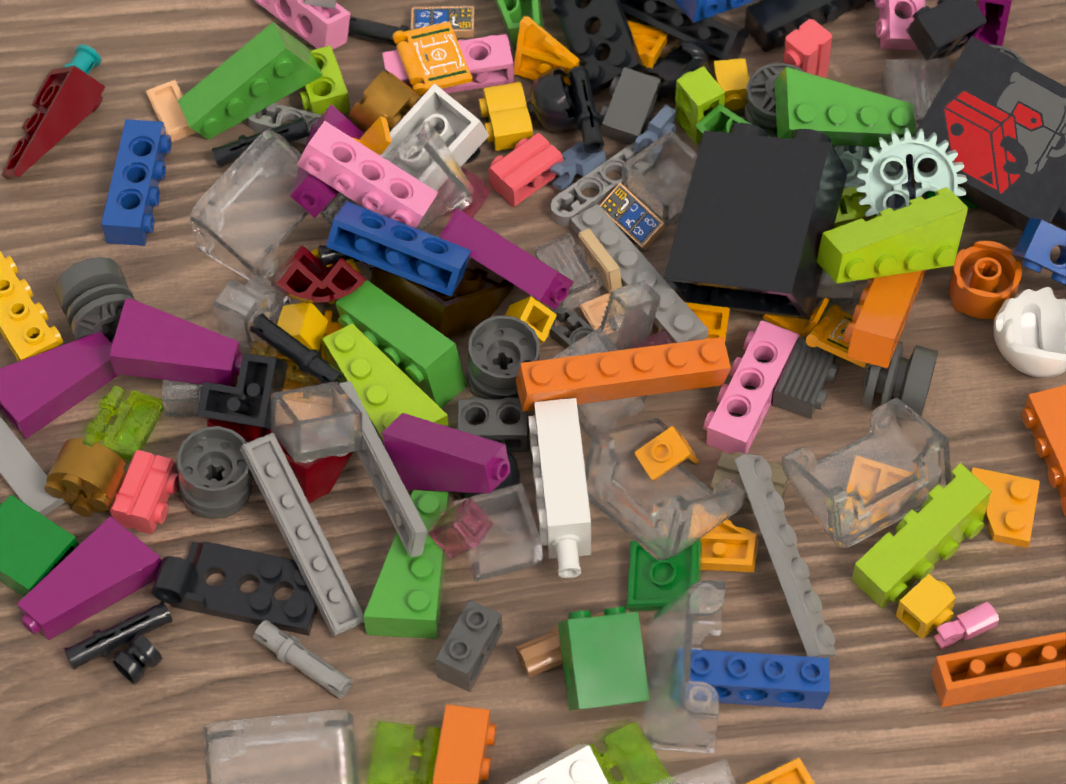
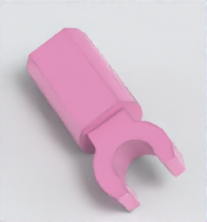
[934,602,999,650]

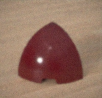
[271,245,367,303]

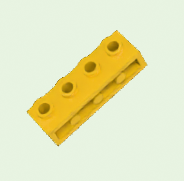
[0,251,64,362]

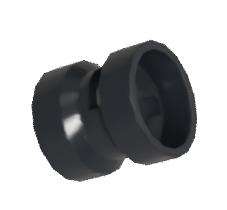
[111,633,163,685]

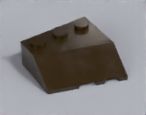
[370,266,514,338]

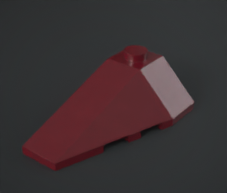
[2,66,105,179]
[207,420,355,503]

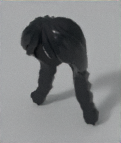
[638,41,710,102]

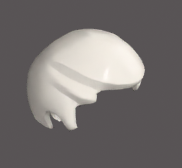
[993,287,1066,378]

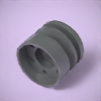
[744,63,805,138]
[54,257,135,341]
[466,316,540,399]
[863,341,938,420]
[177,426,252,519]

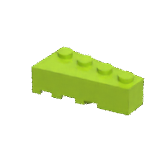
[817,187,968,284]
[322,324,448,447]
[851,463,992,609]

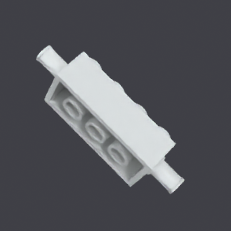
[528,398,591,578]

